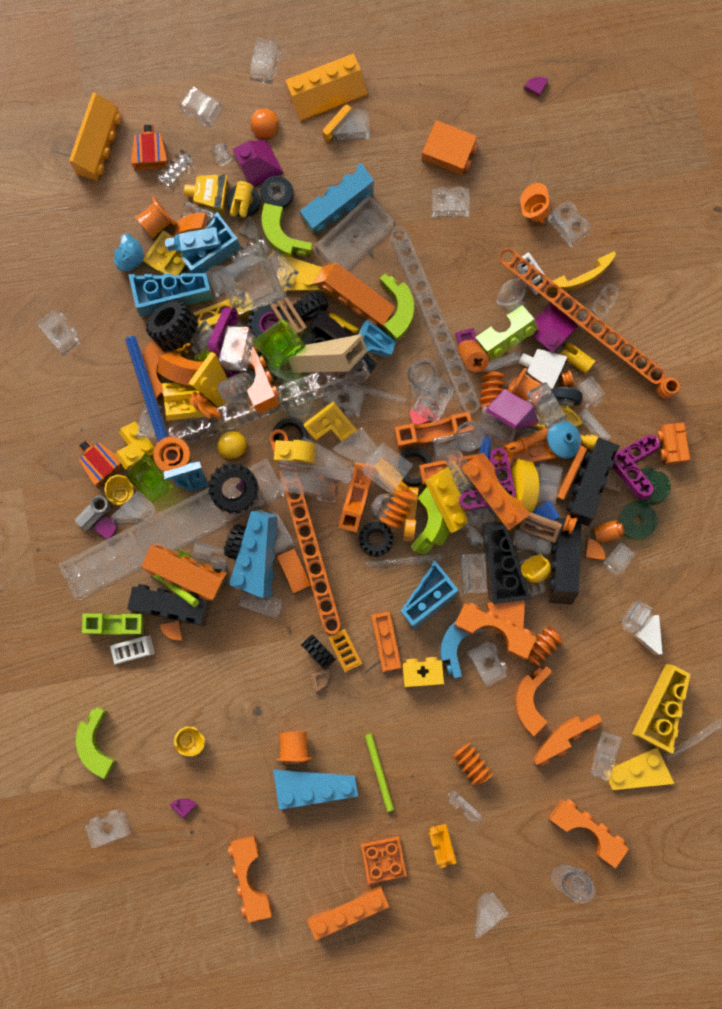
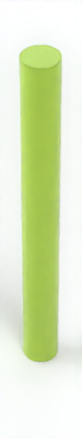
[151,574,199,607]
[364,733,394,812]

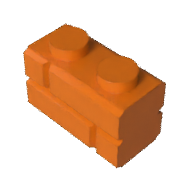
[657,422,691,465]

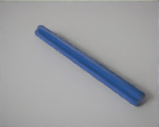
[125,336,168,442]

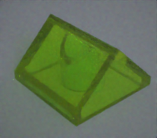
[252,318,306,369]
[127,453,173,505]

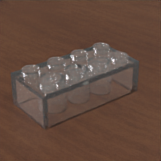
[315,195,395,271]

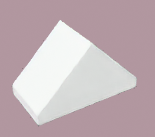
[634,615,662,655]

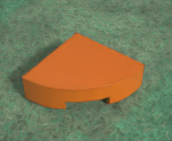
[585,538,605,561]
[160,621,183,641]

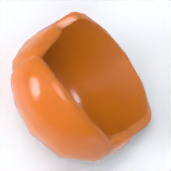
[251,108,278,139]

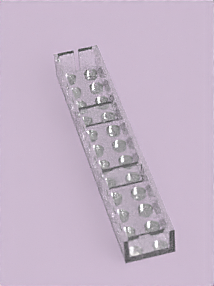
[58,458,286,601]

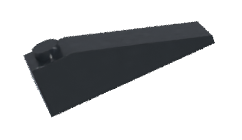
[295,310,377,378]

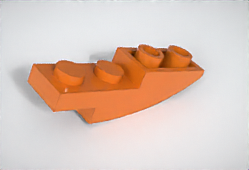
[533,714,602,766]

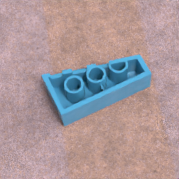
[300,163,374,235]
[128,273,213,317]
[229,510,277,598]

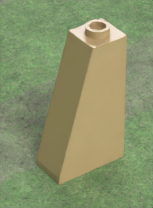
[287,335,368,373]

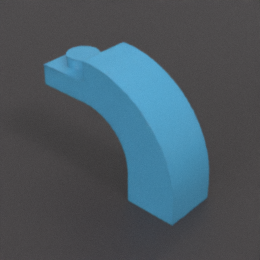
[440,621,483,679]

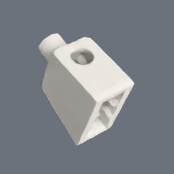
[519,349,567,393]

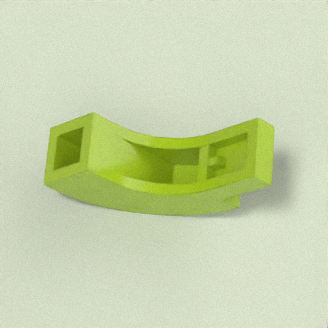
[262,203,313,257]
[379,274,414,343]
[410,487,450,555]
[76,707,116,779]

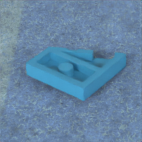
[358,320,396,358]
[163,462,208,492]

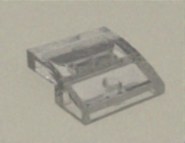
[361,442,413,494]

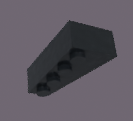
[566,437,620,526]
[549,518,582,605]
[482,521,531,604]
[127,584,210,626]

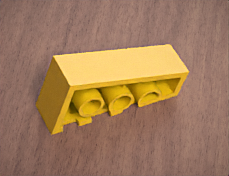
[632,664,691,754]

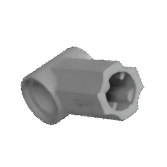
[75,496,112,532]

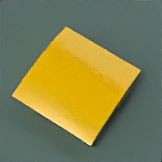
[142,230,185,275]
[162,382,205,421]

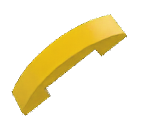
[547,251,616,293]

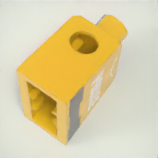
[184,175,229,215]

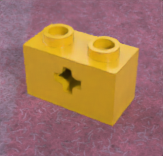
[402,657,444,687]

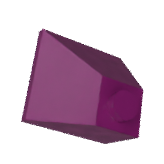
[232,140,283,187]
[531,302,579,353]

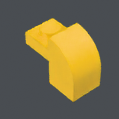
[274,440,317,467]

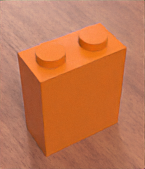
[421,120,478,176]

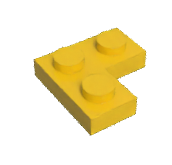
[303,401,357,442]
[115,421,155,470]

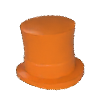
[135,196,177,239]
[506,368,545,406]
[153,437,190,472]
[276,731,313,766]

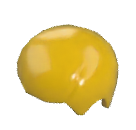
[216,431,247,460]
[104,475,134,506]
[520,555,551,583]
[174,726,205,757]

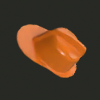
[520,183,551,224]

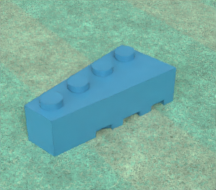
[273,769,358,810]

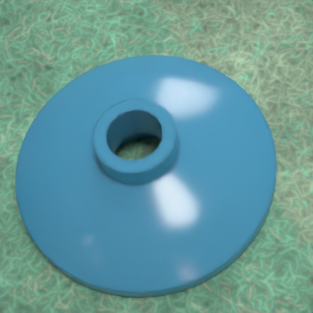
[547,421,581,458]

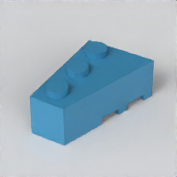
[181,212,242,273]
[401,561,460,630]

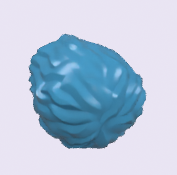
[114,233,143,272]

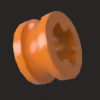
[559,370,574,388]
[562,515,577,534]

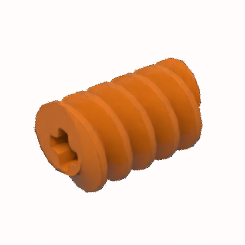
[457,340,489,372]
[479,371,505,412]
[379,485,419,528]
[526,625,564,667]
[452,741,493,786]

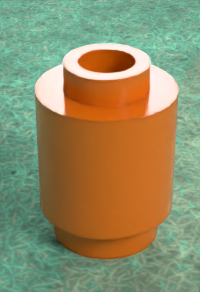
[656,377,680,399]
[594,520,625,543]

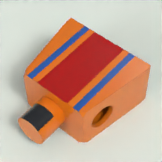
[131,125,169,170]
[79,440,123,488]

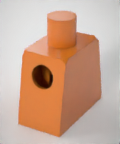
[486,600,525,645]

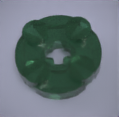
[633,468,671,506]
[618,501,658,540]

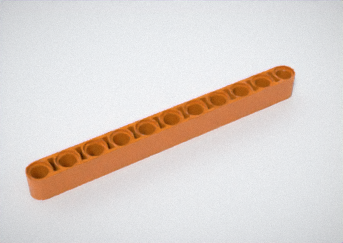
[499,248,665,384]
[270,429,340,634]

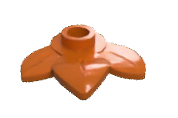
[189,392,222,421]

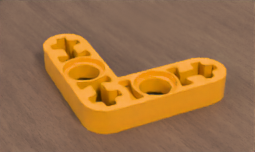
[403,487,419,542]

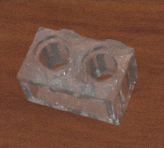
[548,200,591,247]
[412,377,455,421]

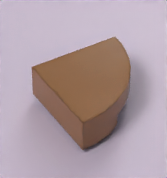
[311,669,330,693]

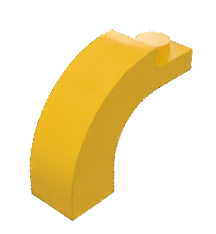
[497,458,539,529]

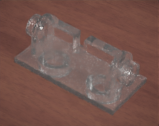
[136,402,162,438]

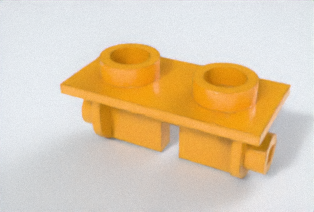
[428,824,457,868]

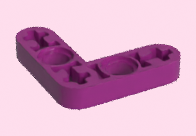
[208,308,240,379]
[612,435,660,500]
[459,448,515,511]

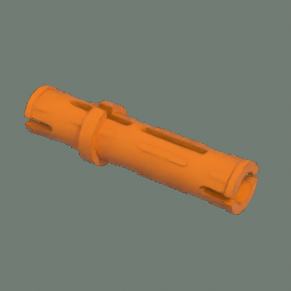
[503,424,552,457]

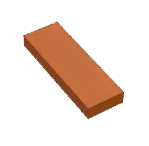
[555,446,587,503]
[371,611,402,672]

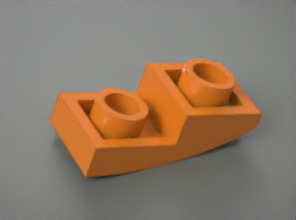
[173,212,209,238]
[276,548,311,593]

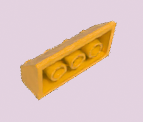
[285,53,368,122]
[69,92,121,181]

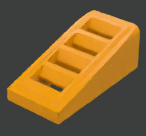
[328,629,362,672]

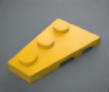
[280,254,324,292]
[189,352,237,413]
[425,464,468,533]
[603,747,674,790]

